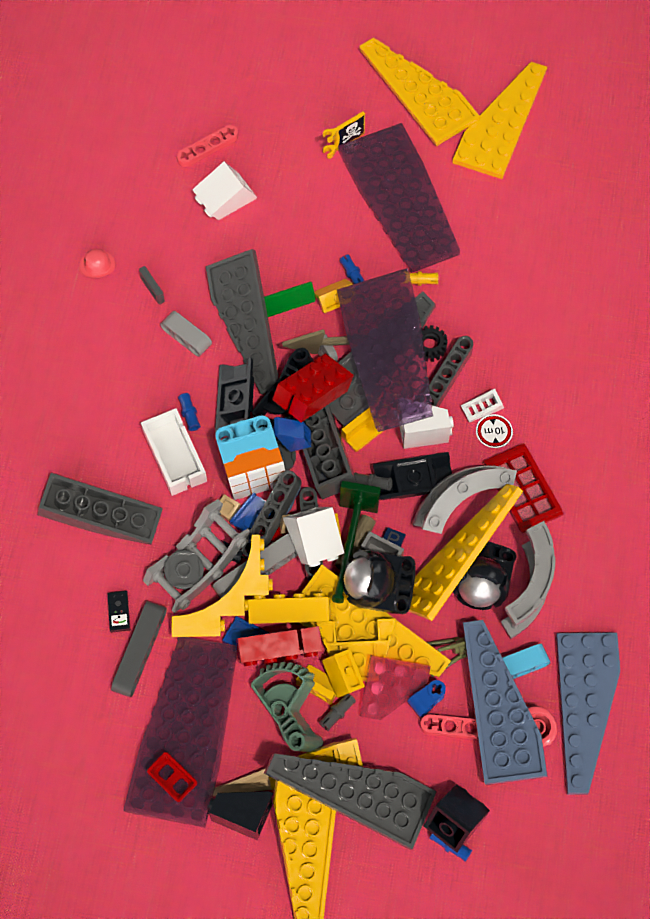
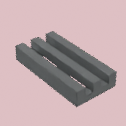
[139,266,165,305]

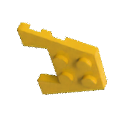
[317,618,396,681]

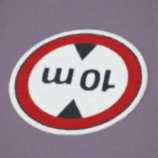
[476,414,513,448]

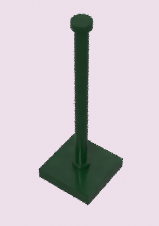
[332,481,381,604]

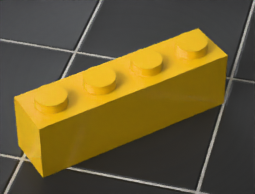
[248,593,331,624]

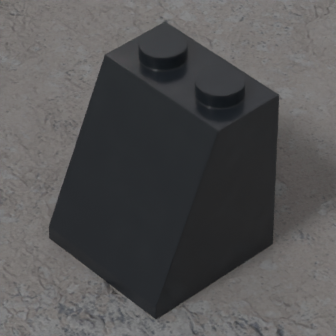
[424,784,490,853]
[207,791,274,840]

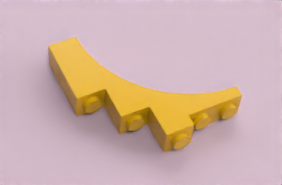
[172,535,273,637]

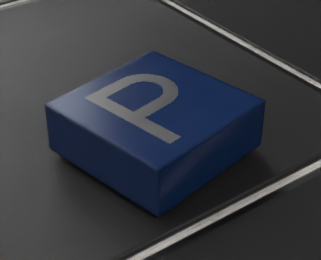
[383,528,406,547]

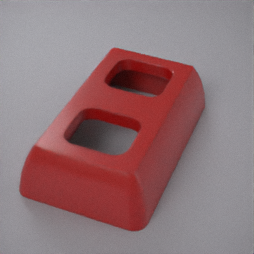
[147,752,197,802]

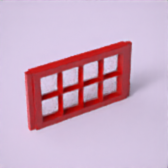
[483,443,564,533]

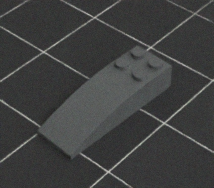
[303,404,357,500]
[37,473,163,545]

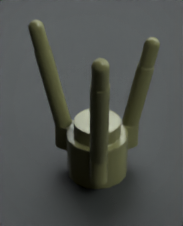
[427,636,467,677]

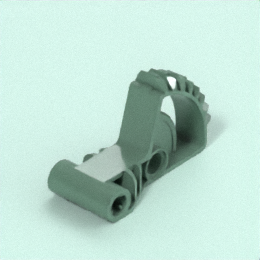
[251,662,323,752]

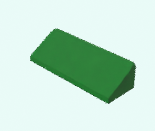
[264,282,316,317]

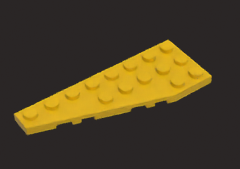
[359,37,480,146]
[453,62,547,179]
[397,484,523,621]
[299,565,451,677]
[273,780,336,919]

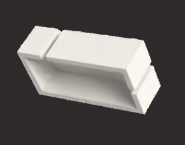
[141,409,207,496]

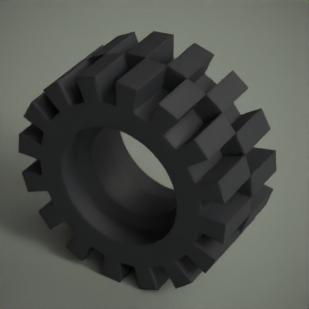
[413,325,448,362]

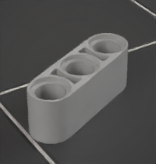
[160,311,212,357]

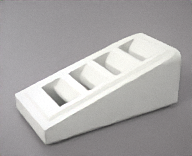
[461,389,504,423]

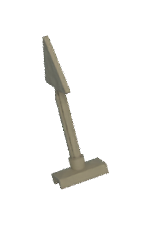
[282,317,388,354]

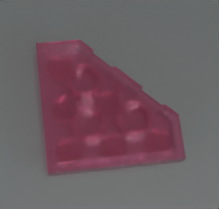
[360,655,431,720]

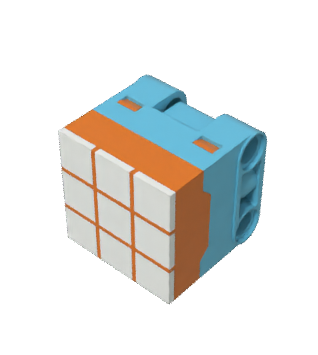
[215,415,288,500]

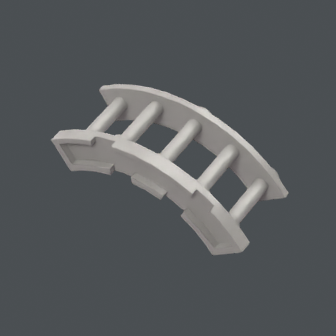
[412,465,517,534]
[143,499,250,613]
[501,521,555,639]

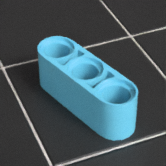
[503,644,551,679]

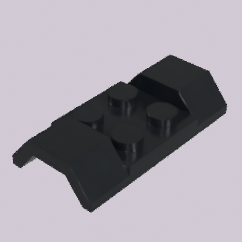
[215,358,254,433]
[373,452,452,501]

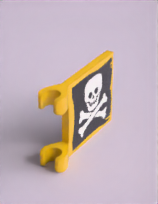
[323,111,365,159]

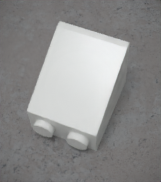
[192,161,257,220]
[397,398,454,449]
[283,507,344,567]

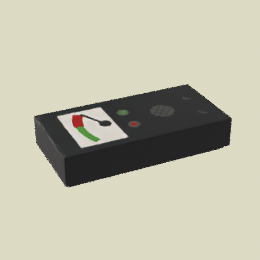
[107,591,131,633]

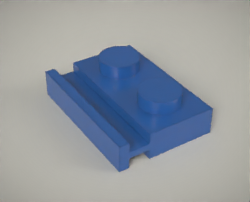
[230,492,275,532]
[222,616,270,661]

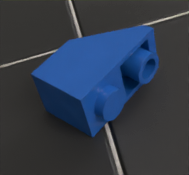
[272,417,311,452]

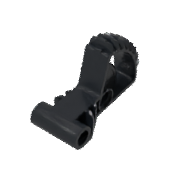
[252,348,314,427]

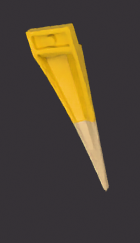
[198,738,363,798]

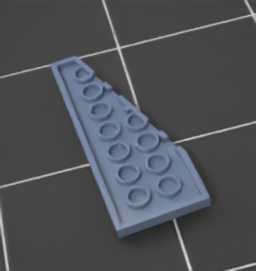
[463,620,548,785]
[556,633,620,795]

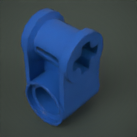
[407,680,446,718]

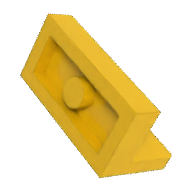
[314,279,358,313]
[341,407,384,452]
[322,649,365,698]
[296,665,336,705]

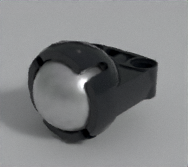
[453,541,517,610]
[343,549,415,614]

